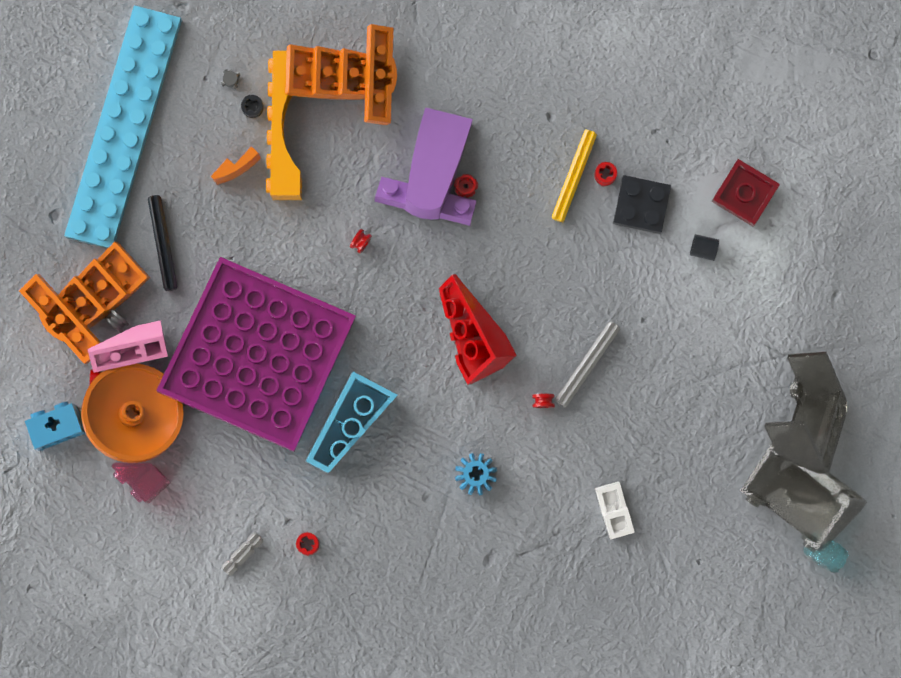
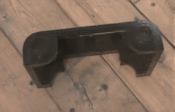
[740,441,867,553]

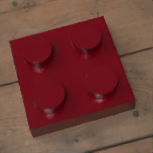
[711,159,780,227]

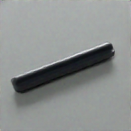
[148,195,178,291]

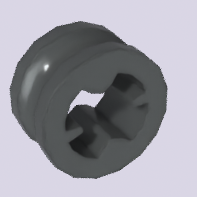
[104,309,129,333]

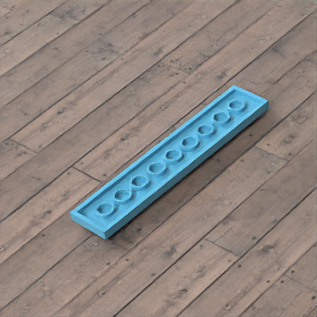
[64,5,182,249]

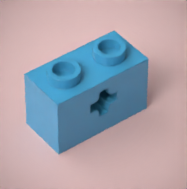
[25,401,86,451]

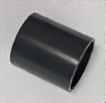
[690,234,719,261]

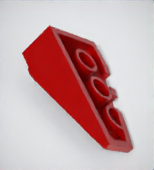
[438,274,517,385]

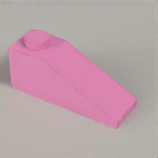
[88,321,168,373]

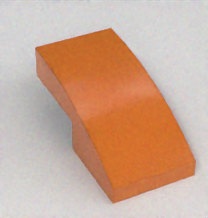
[211,147,261,185]

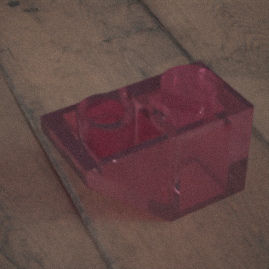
[111,463,171,503]

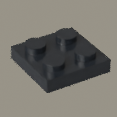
[613,175,671,234]

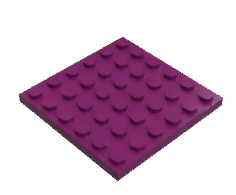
[156,257,356,452]

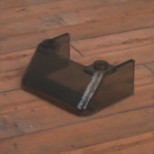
[764,352,847,473]

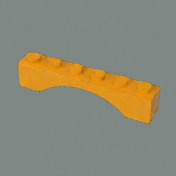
[266,51,302,200]

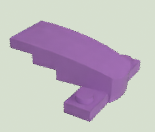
[375,107,476,226]

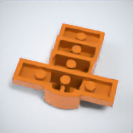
[285,24,397,125]
[19,242,150,364]

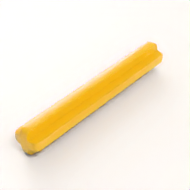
[552,130,597,222]

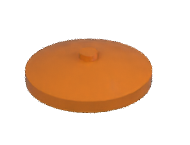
[81,363,183,463]

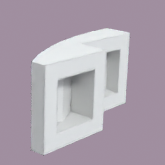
[595,481,635,540]

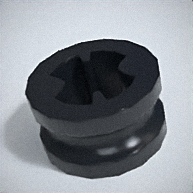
[241,95,264,118]

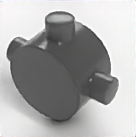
[221,69,241,89]

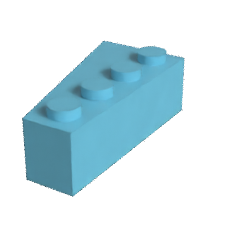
[305,372,397,473]

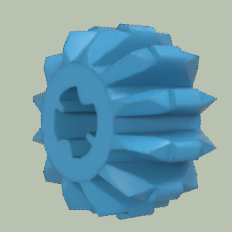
[455,453,497,495]

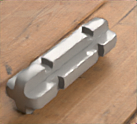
[221,532,263,576]

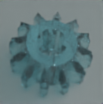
[803,533,849,572]

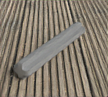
[555,322,620,408]

